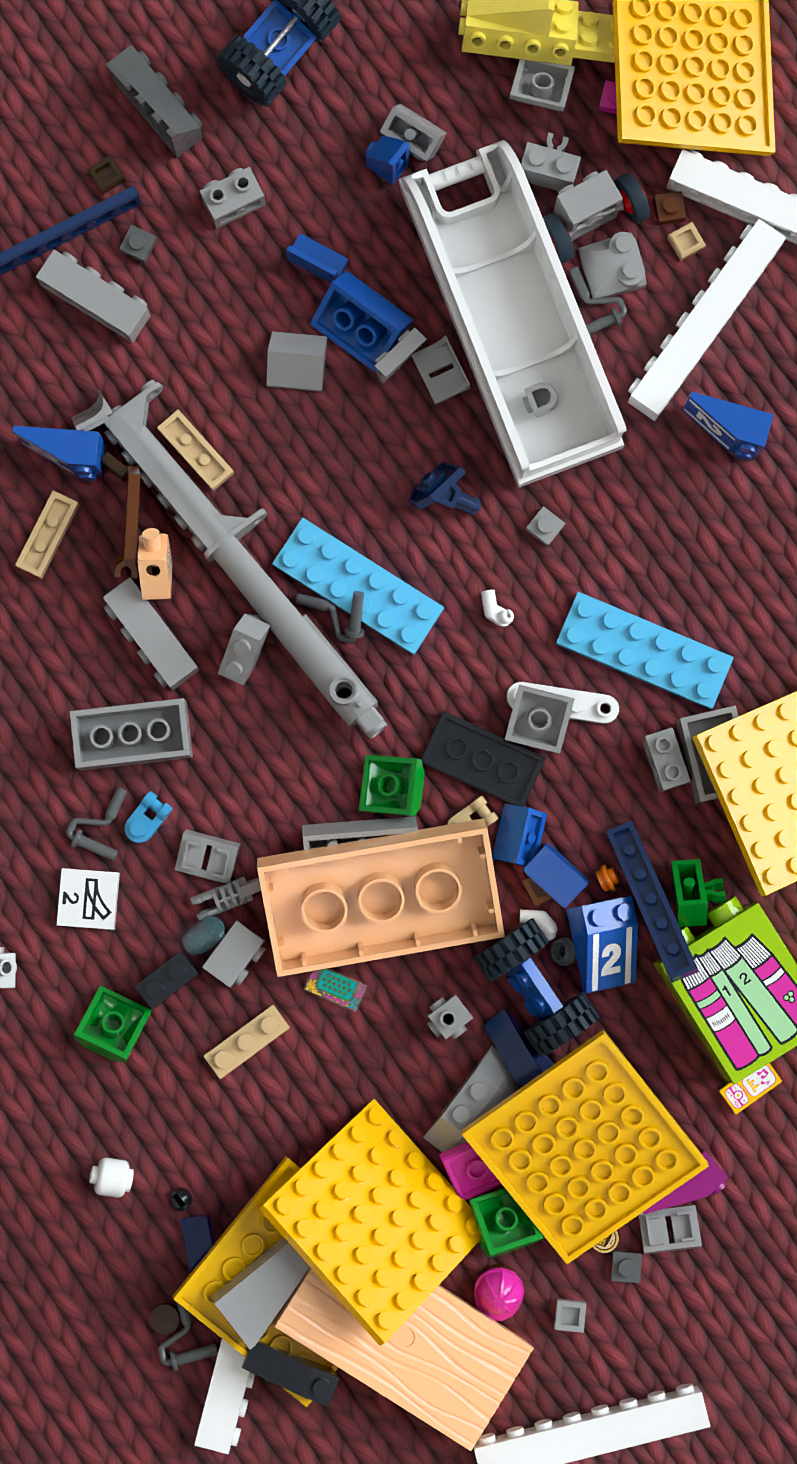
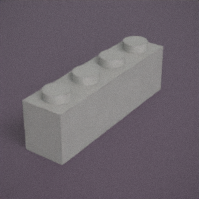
[36,250,150,343]
[103,578,200,690]
[302,816,418,851]

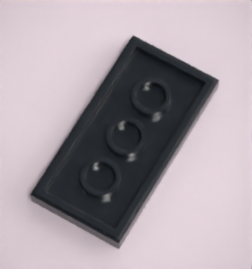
[421,711,546,807]

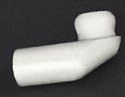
[481,590,514,626]
[519,909,558,940]

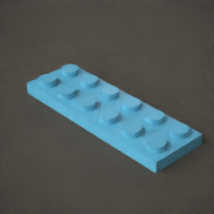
[272,518,444,655]
[556,592,734,710]

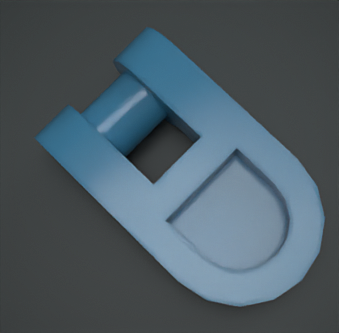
[125,791,173,843]

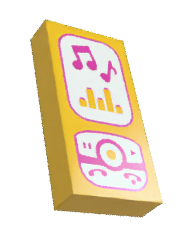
[718,1063,782,1114]

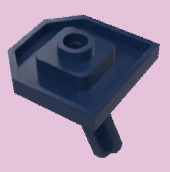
[407,461,481,515]

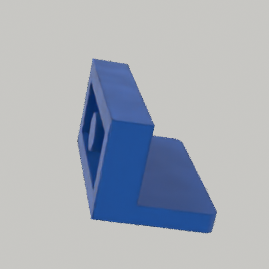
[286,233,349,283]
[492,804,547,867]
[524,842,589,908]

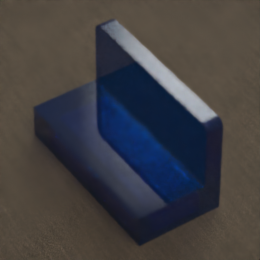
[181,1213,215,1274]

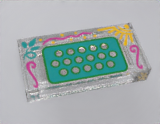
[304,968,368,1012]

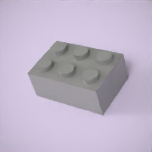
[676,705,738,804]

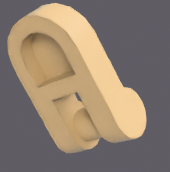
[447,796,499,827]

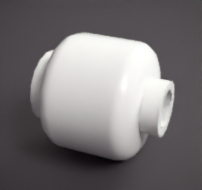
[89,1158,134,1198]

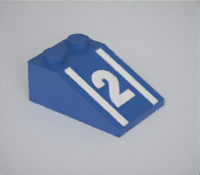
[682,391,774,461]
[13,426,106,481]
[566,896,638,994]

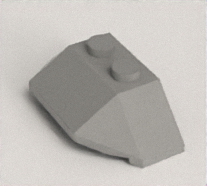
[423,1045,519,1152]

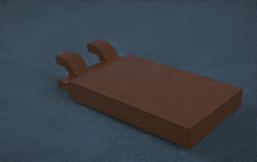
[114,466,140,578]

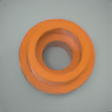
[596,864,620,892]

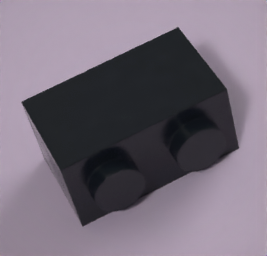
[135,951,201,1009]

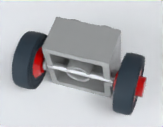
[542,170,650,264]

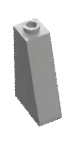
[211,1237,310,1350]

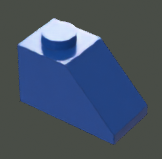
[365,135,410,186]

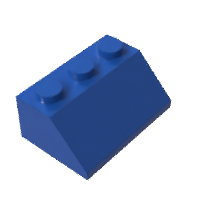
[310,271,414,373]

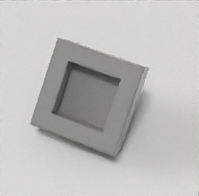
[526,506,565,547]
[554,1298,586,1333]

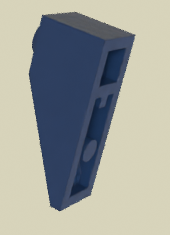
[484,1008,554,1087]

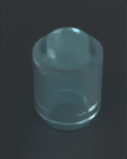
[182,915,225,955]

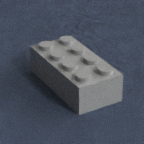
[70,698,193,771]

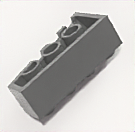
[105,44,203,158]

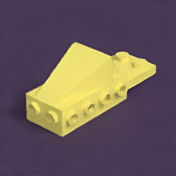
[458,0,615,66]

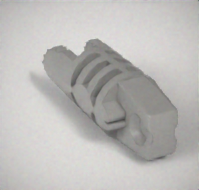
[190,877,261,921]

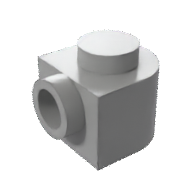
[522,382,559,417]

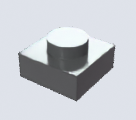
[119,225,157,264]
[610,1250,642,1283]

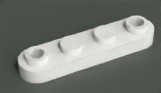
[507,682,619,724]

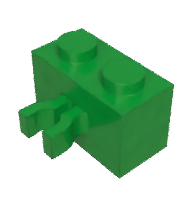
[671,859,726,927]

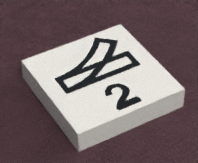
[57,868,120,930]

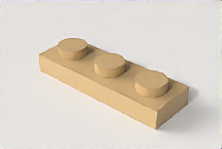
[157,410,234,491]
[15,490,80,579]
[204,1004,290,1079]

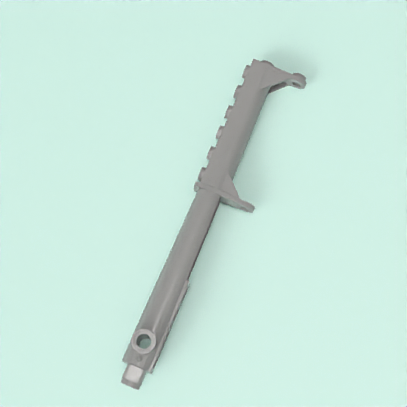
[104,380,387,739]

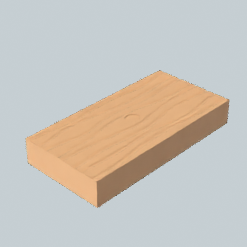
[257,818,505,977]
[272,1267,534,1451]

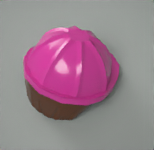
[474,1264,524,1321]

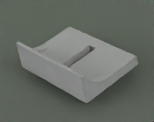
[375,328,427,384]
[411,336,470,405]
[71,390,113,431]
[175,830,240,884]
[638,1205,702,1255]

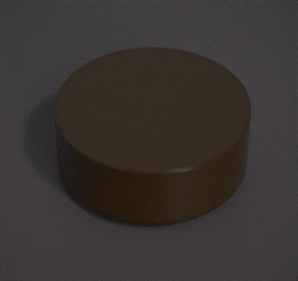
[150,1303,180,1334]

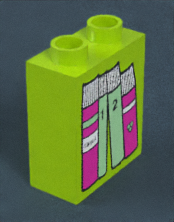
[653,896,797,1085]

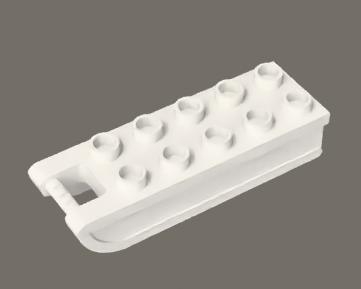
[398,140,626,488]

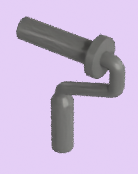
[568,267,627,335]
[296,591,364,643]
[66,787,128,861]
[158,1291,218,1372]

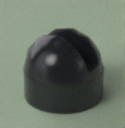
[169,1187,192,1211]

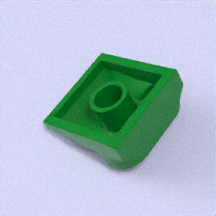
[359,755,424,817]
[74,986,152,1063]
[469,1189,543,1258]

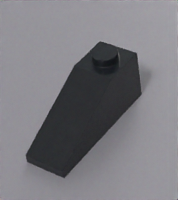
[241,1341,340,1406]

